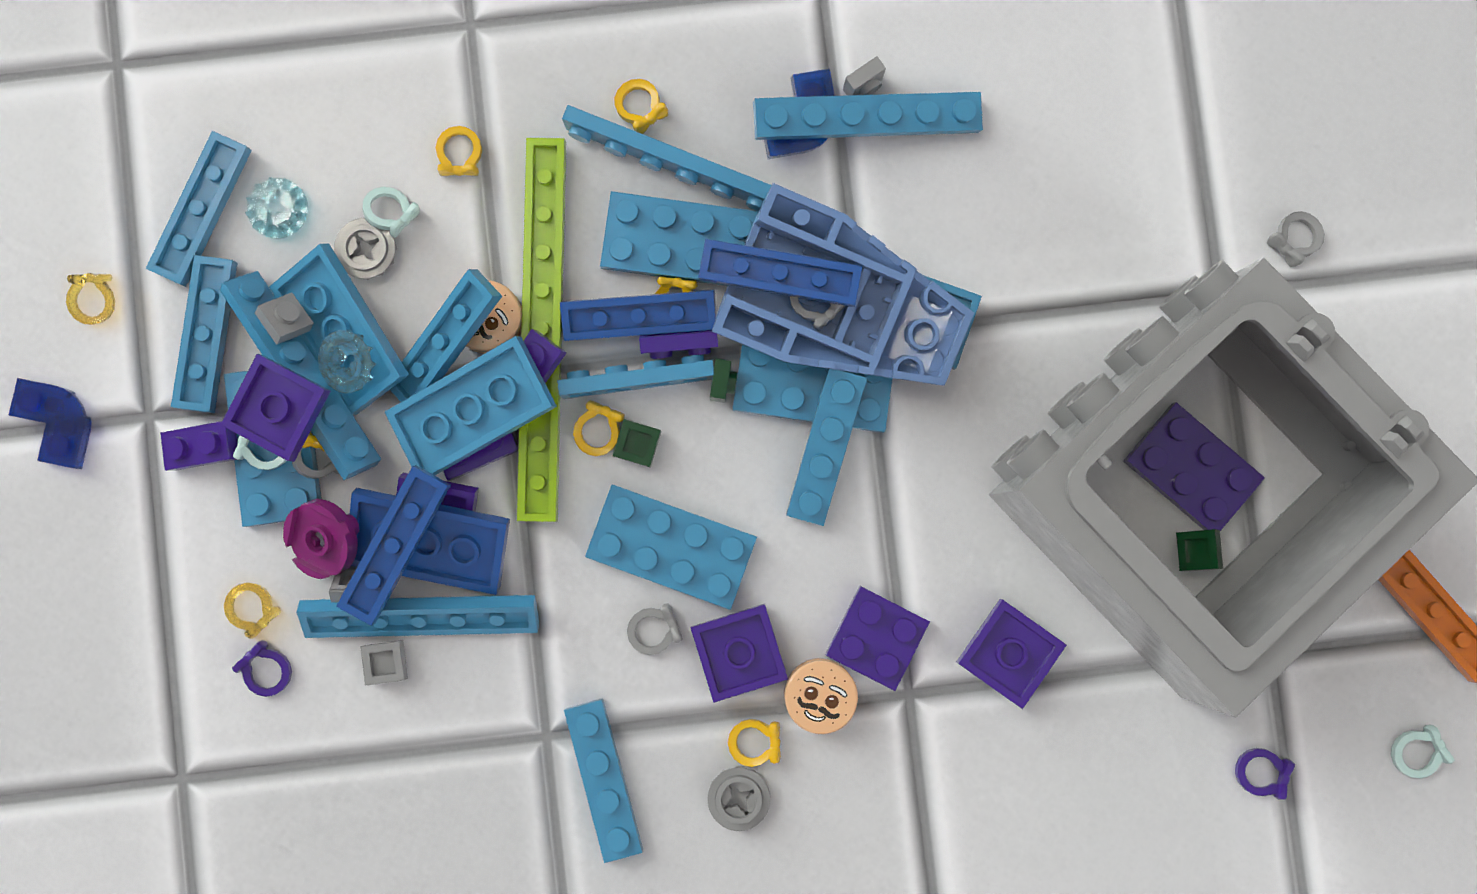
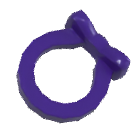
[232,640,292,697]
[1235,748,1295,800]

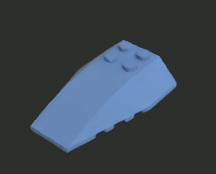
[711,183,974,386]

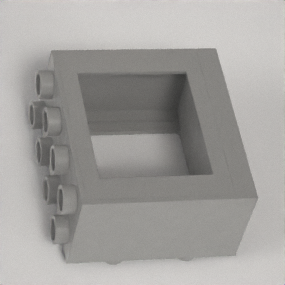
[989,258,1477,717]

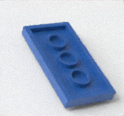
[349,488,510,595]

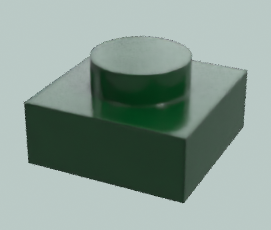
[710,358,738,403]
[613,419,662,468]
[1176,529,1223,572]

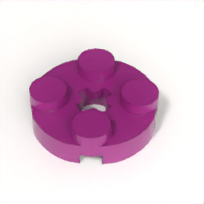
[283,499,359,579]

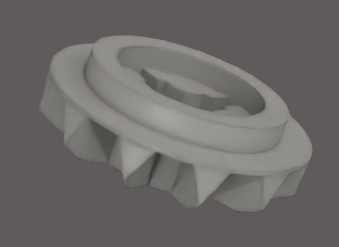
[334,218,397,280]
[708,766,770,831]

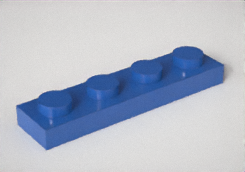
[698,239,862,307]
[560,290,717,341]
[336,465,451,626]

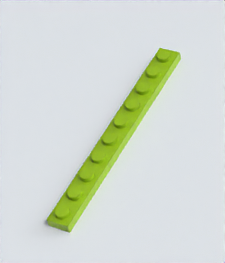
[517,138,566,522]

